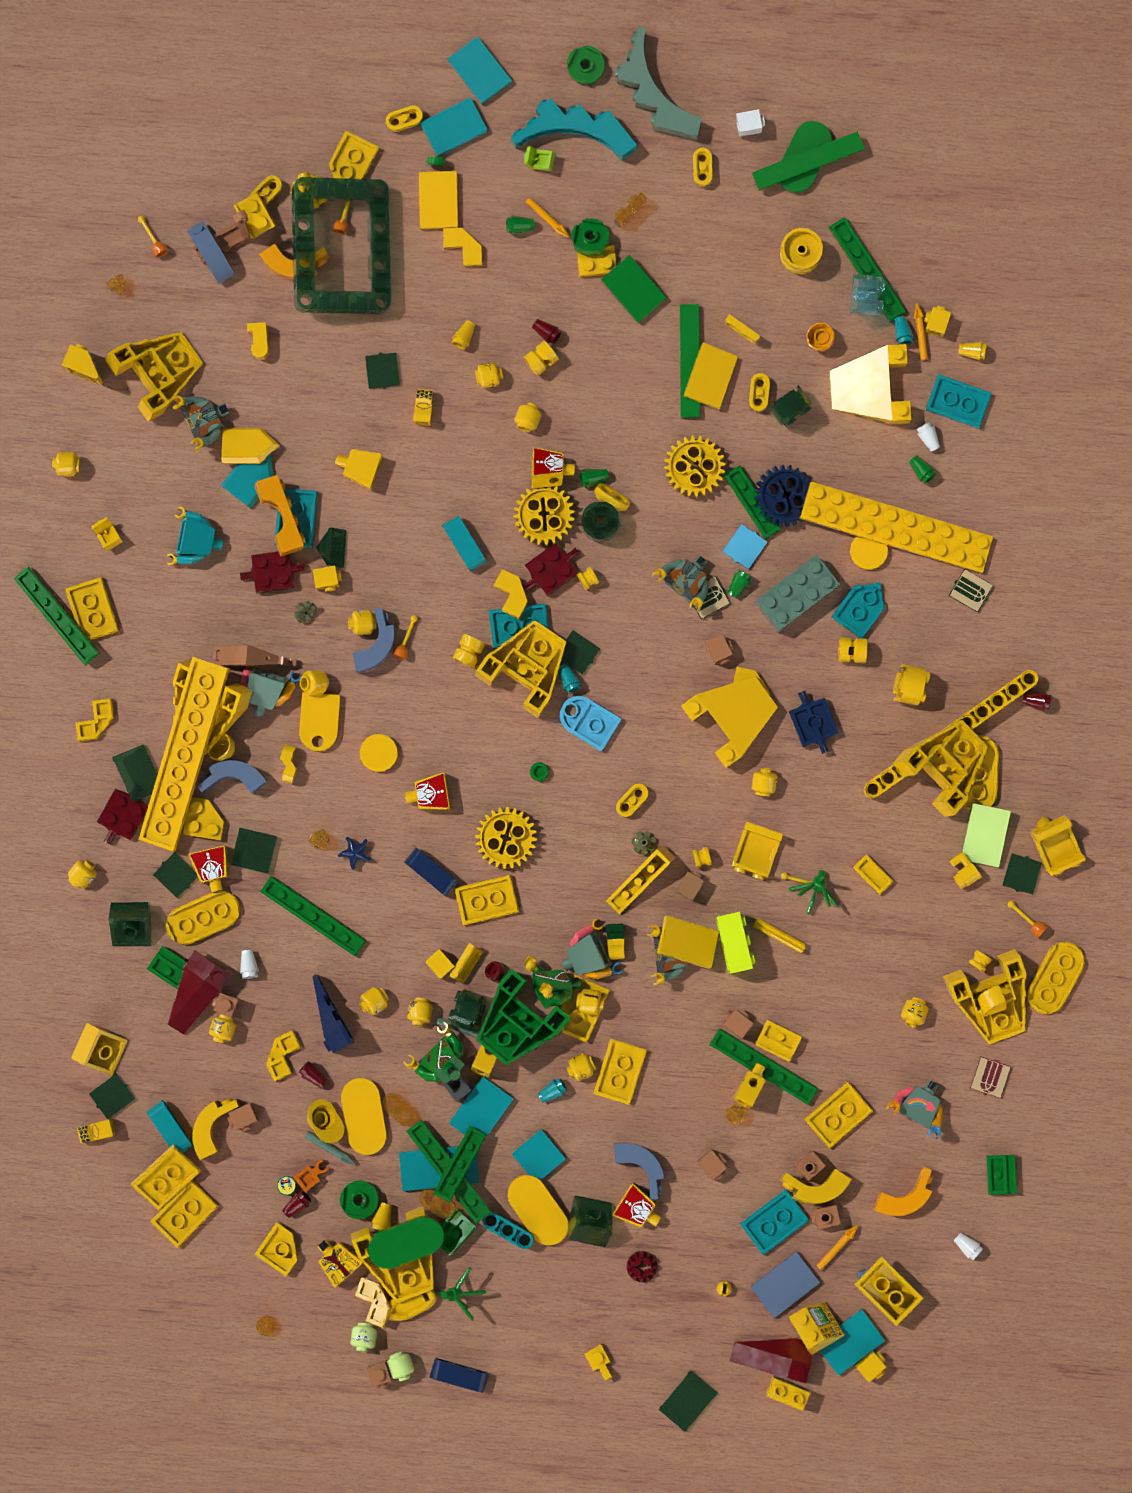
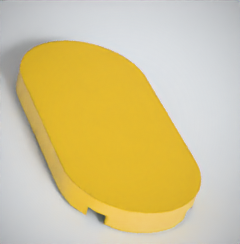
[963,735,999,811]
[166,891,240,945]
[1027,942,1085,1014]
[341,1078,387,1155]
[508,1175,568,1245]

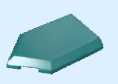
[220,453,274,509]
[831,582,885,638]

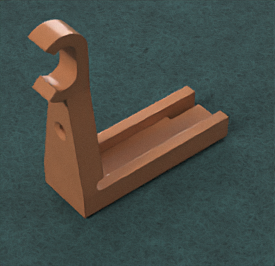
[193,210,251,264]
[212,645,297,667]

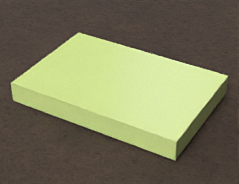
[962,803,1011,867]

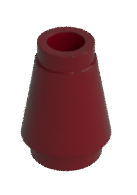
[532,319,561,344]
[1022,692,1051,711]
[299,1061,328,1088]
[282,1190,312,1218]

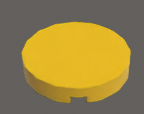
[849,536,888,570]
[360,734,398,772]

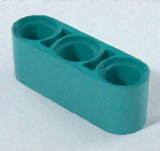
[442,515,487,572]
[146,1100,194,1153]
[482,1211,534,1249]

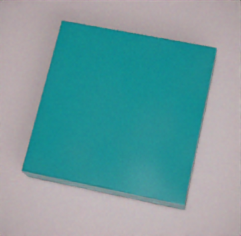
[512,1129,566,1180]

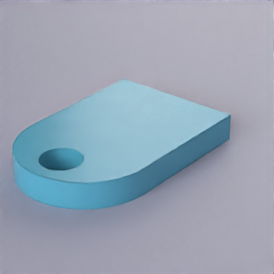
[560,696,621,752]

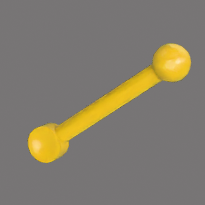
[781,872,811,884]

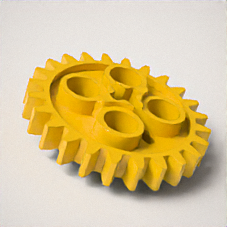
[664,435,726,498]
[513,486,575,546]
[475,807,537,869]

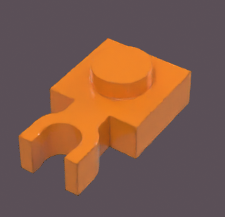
[293,1159,329,1193]

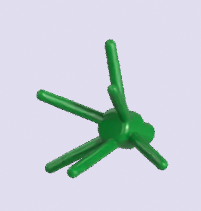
[789,870,838,915]
[438,1267,487,1320]

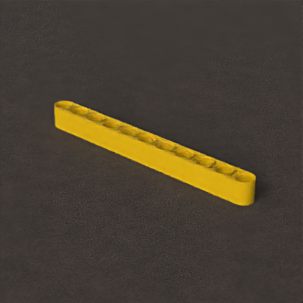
[863,670,1038,799]

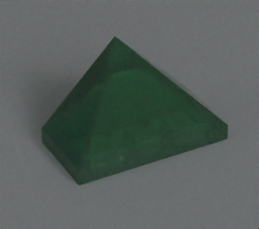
[316,528,346,568]

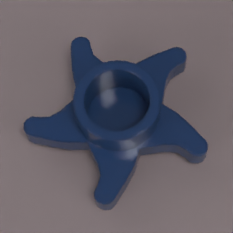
[338,837,371,870]

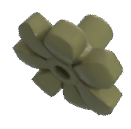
[294,601,317,623]
[632,831,656,856]

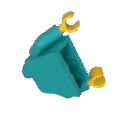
[167,507,223,566]

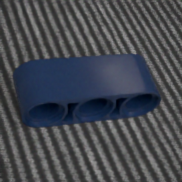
[404,848,459,897]
[429,1358,489,1393]

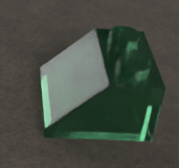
[108,902,151,946]
[568,1195,612,1247]

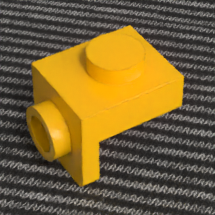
[91,517,123,552]

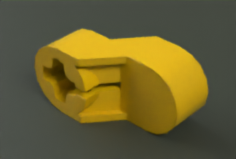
[280,744,298,784]

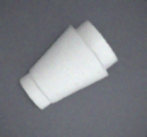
[917,422,940,452]
[240,950,259,979]
[954,1233,983,1260]

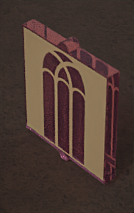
[970,1056,1011,1099]

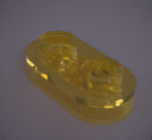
[382,1093,416,1126]
[420,1188,456,1218]

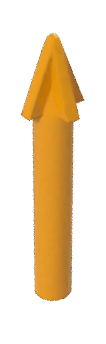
[525,197,570,238]
[913,303,928,360]
[816,1225,858,1271]

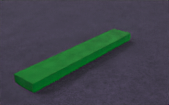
[752,131,865,191]
[829,217,906,323]
[680,304,700,418]
[14,566,100,666]
[260,876,366,956]
[709,1029,818,1105]
[406,1119,492,1224]

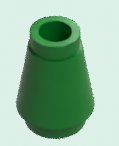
[506,215,534,234]
[909,455,936,484]
[580,469,609,488]
[727,569,752,599]

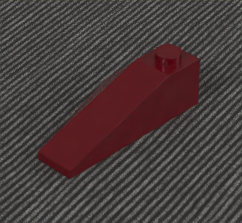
[167,950,231,1035]
[729,1338,812,1383]

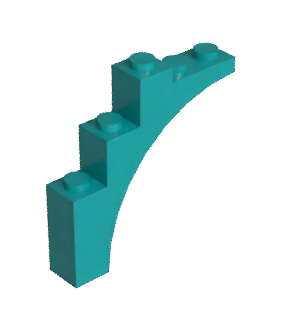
[511,98,637,161]

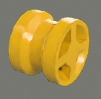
[577,567,599,590]
[692,847,712,868]
[968,950,992,973]

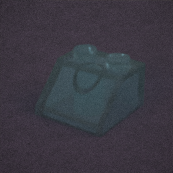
[850,274,885,316]

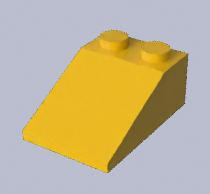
[854,1256,924,1326]

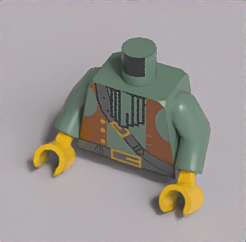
[171,395,230,452]
[652,555,709,612]
[647,925,688,985]

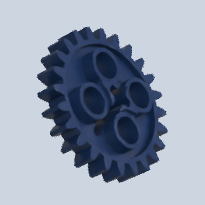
[754,465,810,527]

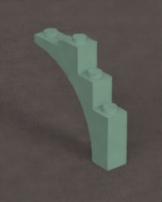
[615,26,702,141]

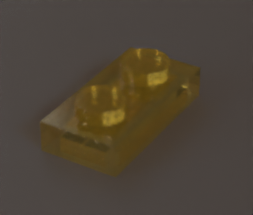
[614,192,647,228]

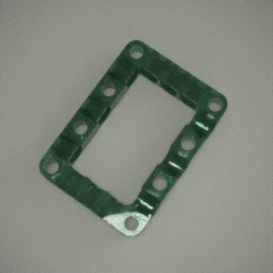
[291,177,391,315]

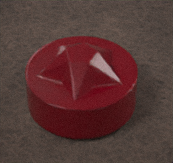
[485,961,505,982]

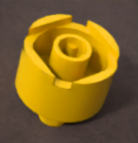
[893,663,930,706]

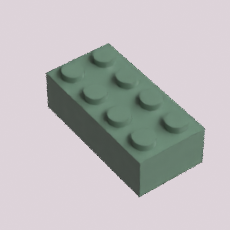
[755,554,840,633]

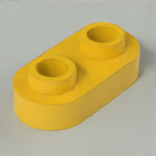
[386,105,423,132]
[693,148,712,187]
[250,175,282,206]
[749,373,770,412]
[594,483,631,512]
[616,784,648,817]

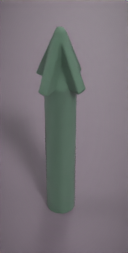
[436,1017,481,1040]
[304,1131,356,1165]

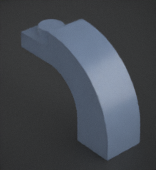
[353,607,395,673]
[197,760,268,794]
[614,1143,664,1200]

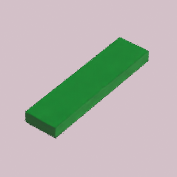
[724,465,781,540]
[433,1126,487,1203]

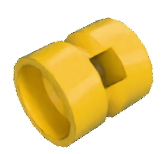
[523,340,559,376]
[452,634,486,669]
[838,637,867,663]

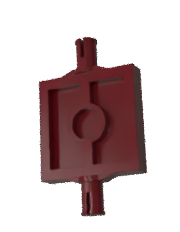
[523,543,580,596]
[240,551,305,594]
[97,784,148,845]

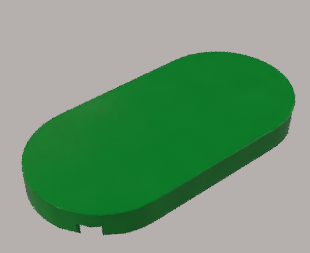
[780,121,832,193]
[368,1216,444,1269]

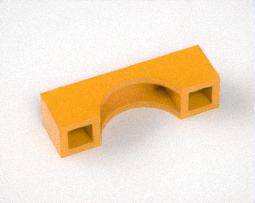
[254,475,305,557]

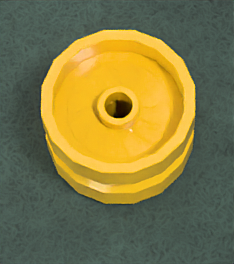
[780,228,823,275]

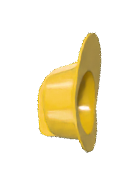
[307,1099,344,1143]

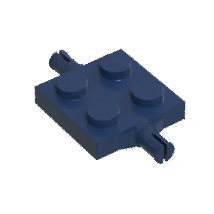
[789,691,839,754]

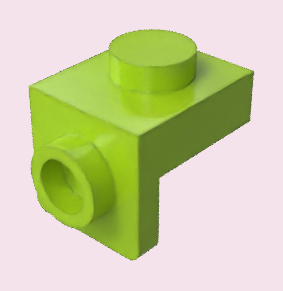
[524,146,556,171]

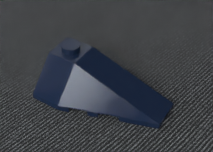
[312,974,355,1053]

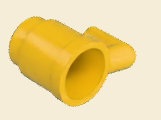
[949,853,982,889]

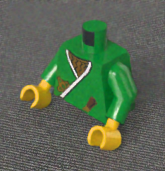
[524,956,581,1009]
[403,1022,465,1083]

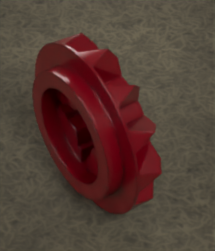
[627,1251,658,1283]

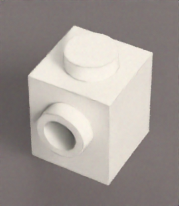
[736,109,765,137]

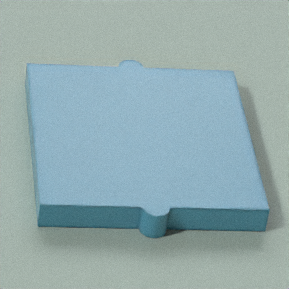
[723,524,767,569]

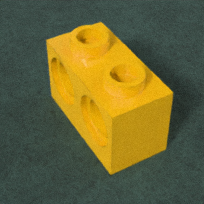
[765,1375,810,1411]

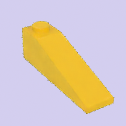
[606,844,676,914]

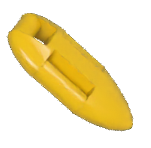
[388,1290,437,1321]

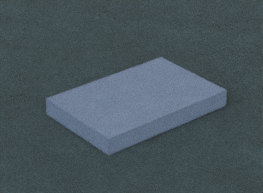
[750,1252,820,1318]

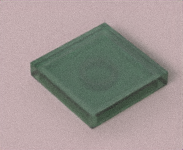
[231,828,277,874]

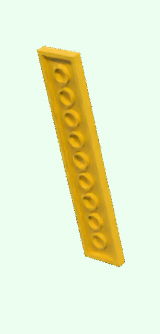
[800,481,993,574]
[138,657,230,852]

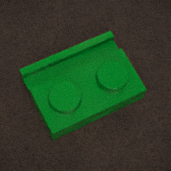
[147,946,187,989]
[986,1154,1017,1195]
[441,1208,478,1257]

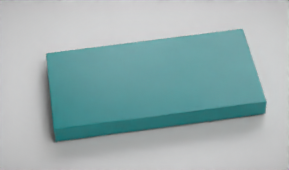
[399,1146,480,1191]

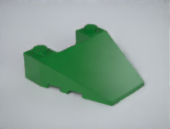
[477,969,572,1066]

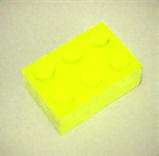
[716,912,755,974]

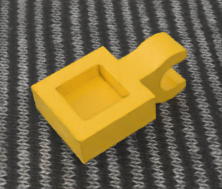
[584,1344,612,1381]

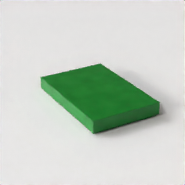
[601,255,666,323]

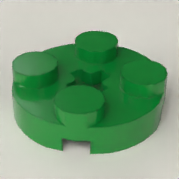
[567,46,605,85]
[571,218,609,255]
[340,1180,379,1220]

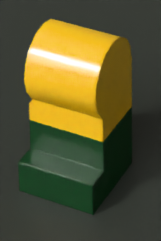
[606,923,625,960]

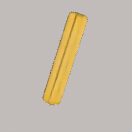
[753,918,806,953]

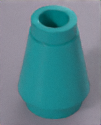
[894,316,914,346]
[558,664,581,693]
[537,1078,567,1103]

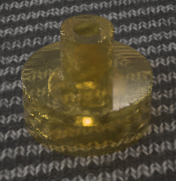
[106,274,127,294]
[309,829,330,849]
[725,1104,746,1125]
[256,1316,276,1336]

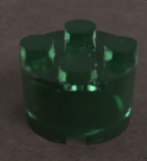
[768,385,812,427]
[581,502,619,543]
[448,989,487,1033]

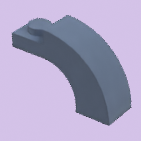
[187,221,235,284]

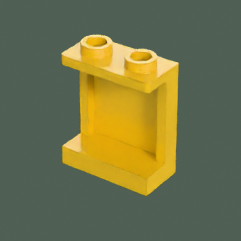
[1030,815,1086,876]
[731,822,783,880]

